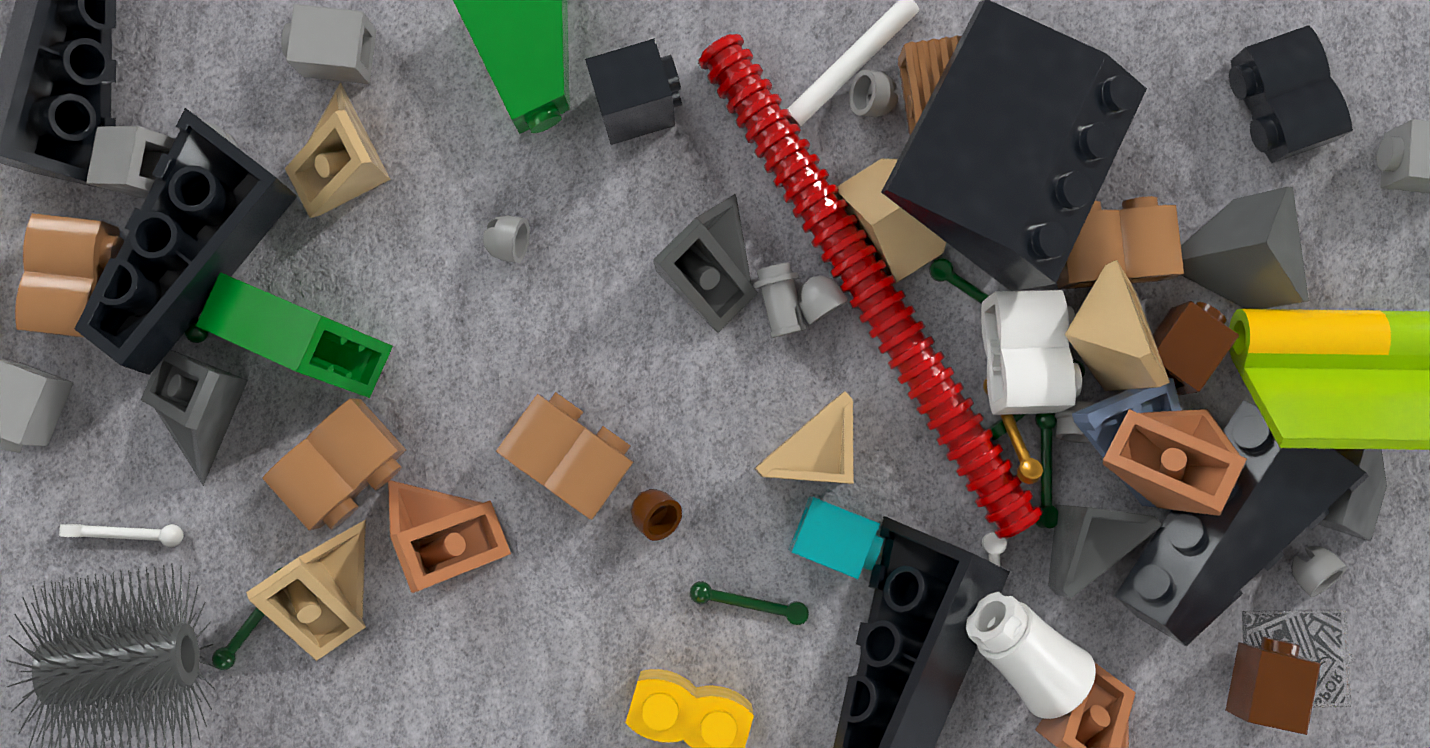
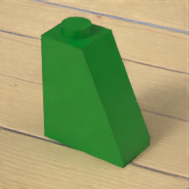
[453,0,570,134]
[196,272,393,398]

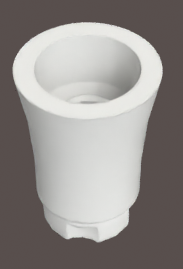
[966,592,1096,719]

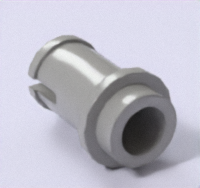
[754,263,807,338]

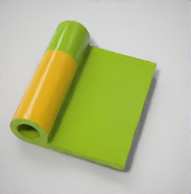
[1229,309,1430,450]

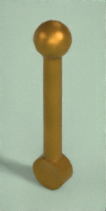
[983,378,1043,484]

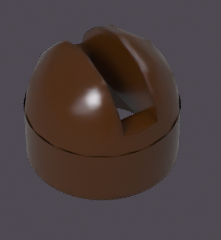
[630,489,682,541]

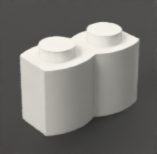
[981,290,1082,415]

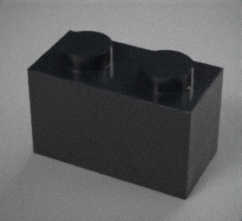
[585,38,682,145]

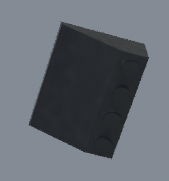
[881,0,1147,291]

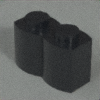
[1229,25,1353,163]

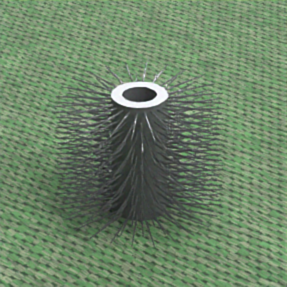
[6,563,215,748]

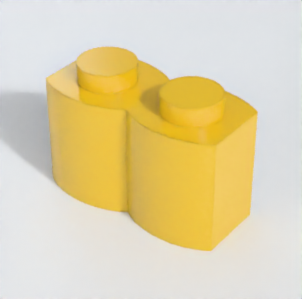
[625,669,754,748]

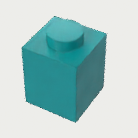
[788,496,883,579]

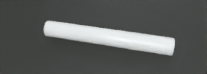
[787,0,919,127]

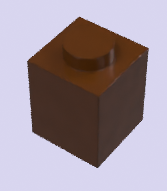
[1152,301,1239,396]
[1225,636,1321,735]

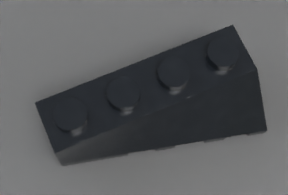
[0,0,116,191]
[74,108,297,375]
[1114,400,1369,646]
[833,516,1010,748]

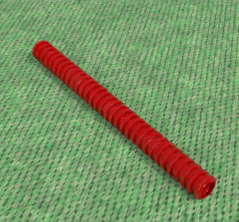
[698,34,1043,539]

